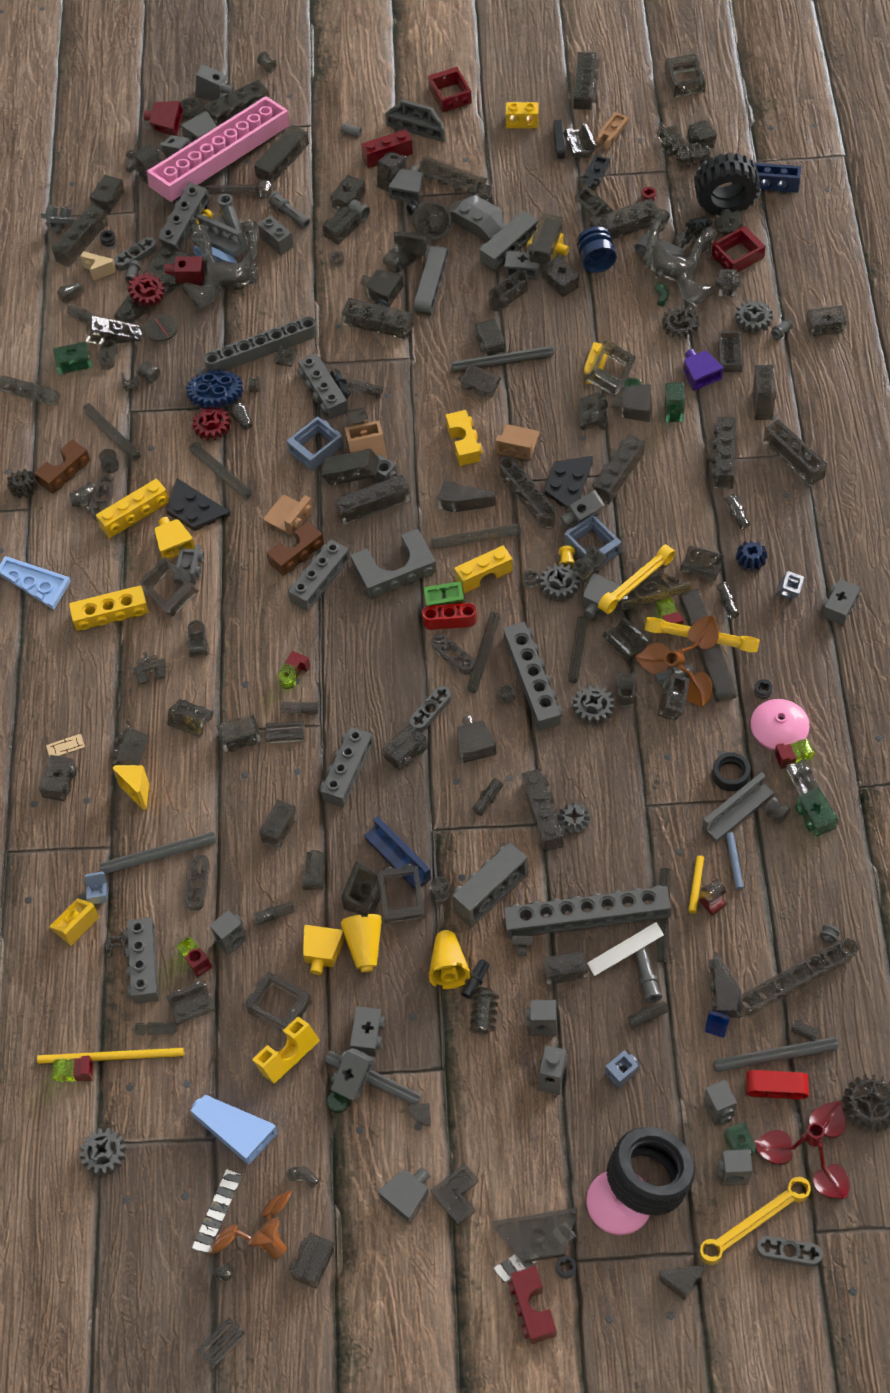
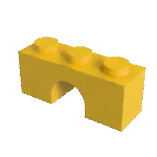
[445,410,483,466]
[454,545,513,593]
[252,1017,320,1084]

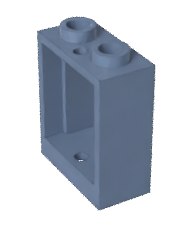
[286,417,343,471]
[565,515,622,572]

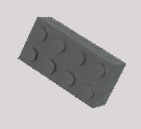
[452,842,528,928]

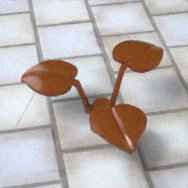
[636,616,719,707]
[208,1190,293,1259]

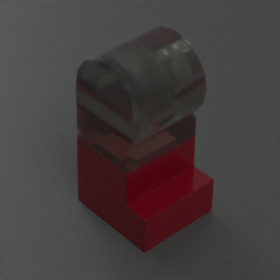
[699,878,727,915]

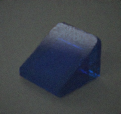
[705,1010,730,1038]

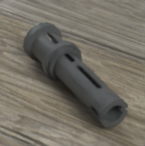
[268,191,310,228]
[635,946,662,1003]

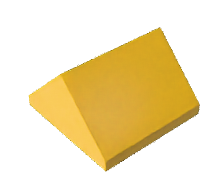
[113,765,150,811]
[49,898,100,946]

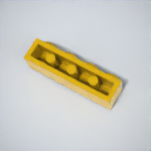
[96,478,169,539]

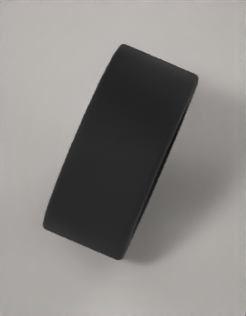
[712,752,751,792]

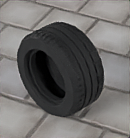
[606,1127,695,1216]

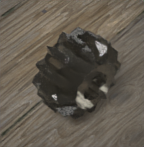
[7,469,38,499]

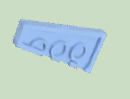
[0,556,71,610]

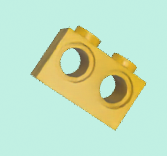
[506,102,538,128]

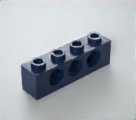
[732,163,801,193]

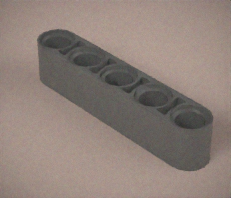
[414,246,448,314]

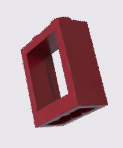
[428,67,472,113]
[711,226,766,275]

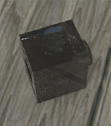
[686,120,717,152]

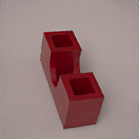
[361,129,413,169]
[507,1266,557,1344]

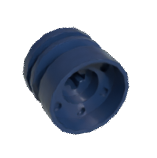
[576,227,617,273]

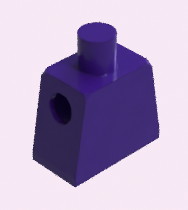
[683,349,724,391]

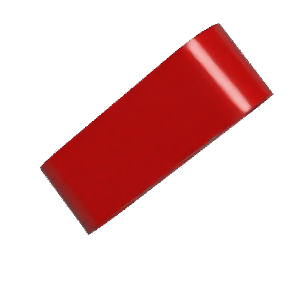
[422,603,477,630]
[746,1070,809,1099]

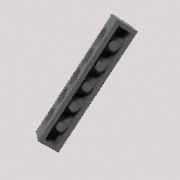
[503,622,563,731]

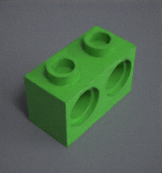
[424,581,465,606]

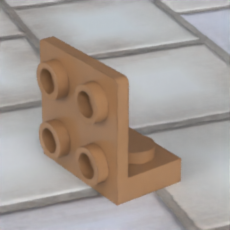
[496,424,540,461]

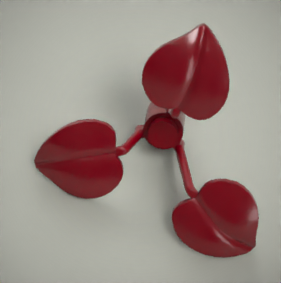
[754,1101,850,1199]

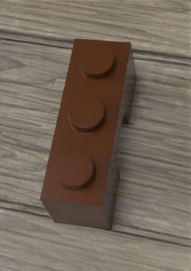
[34,439,90,494]
[267,521,324,576]

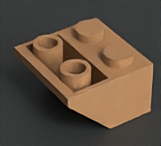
[344,420,388,468]

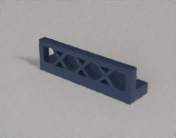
[364,816,431,891]

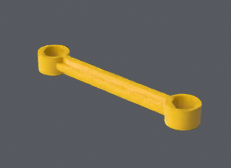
[598,544,676,614]
[645,617,760,652]
[699,1177,811,1265]

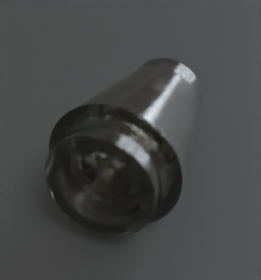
[57,282,83,302]
[230,403,252,430]

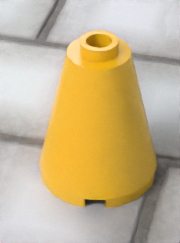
[341,914,382,973]
[429,930,470,989]

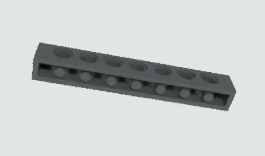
[504,885,671,938]

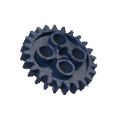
[186,369,243,409]

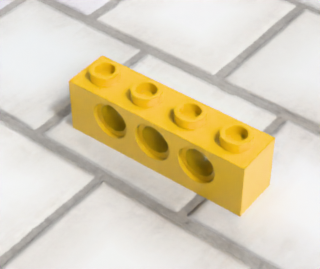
[69,585,149,631]

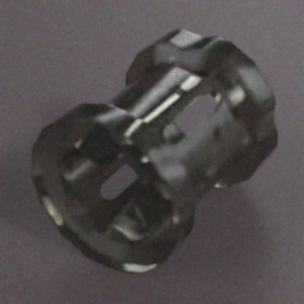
[257,52,277,73]

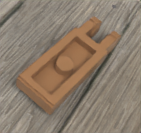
[594,112,629,150]

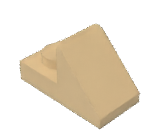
[81,251,116,280]

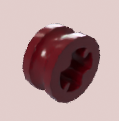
[641,186,656,203]

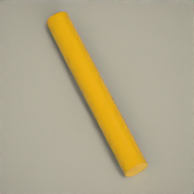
[688,856,704,914]

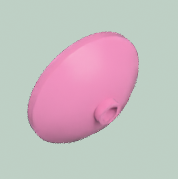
[750,699,809,751]
[586,1171,650,1235]

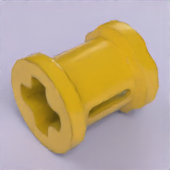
[558,546,576,570]

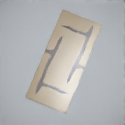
[46,734,85,759]

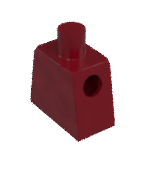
[144,101,184,136]
[165,256,204,287]

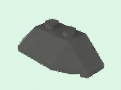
[385,99,446,142]
[443,195,504,242]

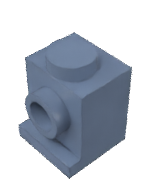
[776,571,805,599]
[605,1050,639,1089]

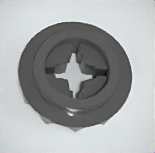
[558,802,590,833]

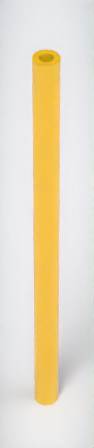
[37,1048,184,1064]

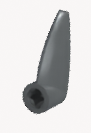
[218,194,240,237]

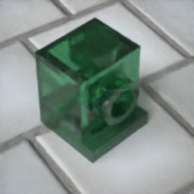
[724,1121,756,1156]

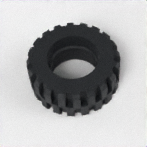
[694,152,760,216]

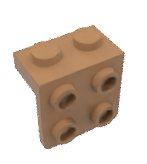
[264,495,313,537]

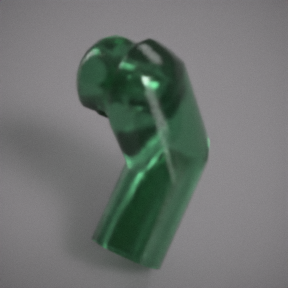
[654,282,670,306]

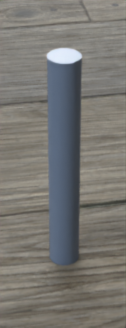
[726,832,744,890]

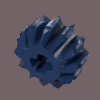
[736,540,768,572]

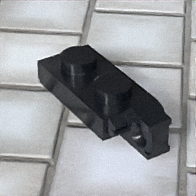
[583,155,611,194]

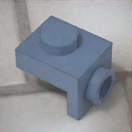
[84,871,108,904]

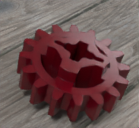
[128,272,165,307]
[192,406,231,441]

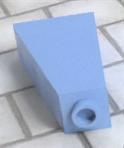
[190,1095,278,1165]

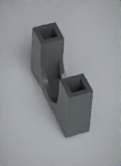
[350,529,437,598]

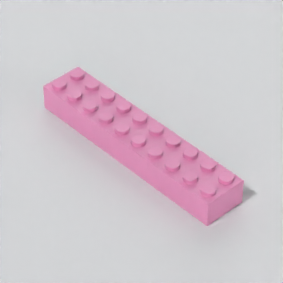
[147,96,289,202]

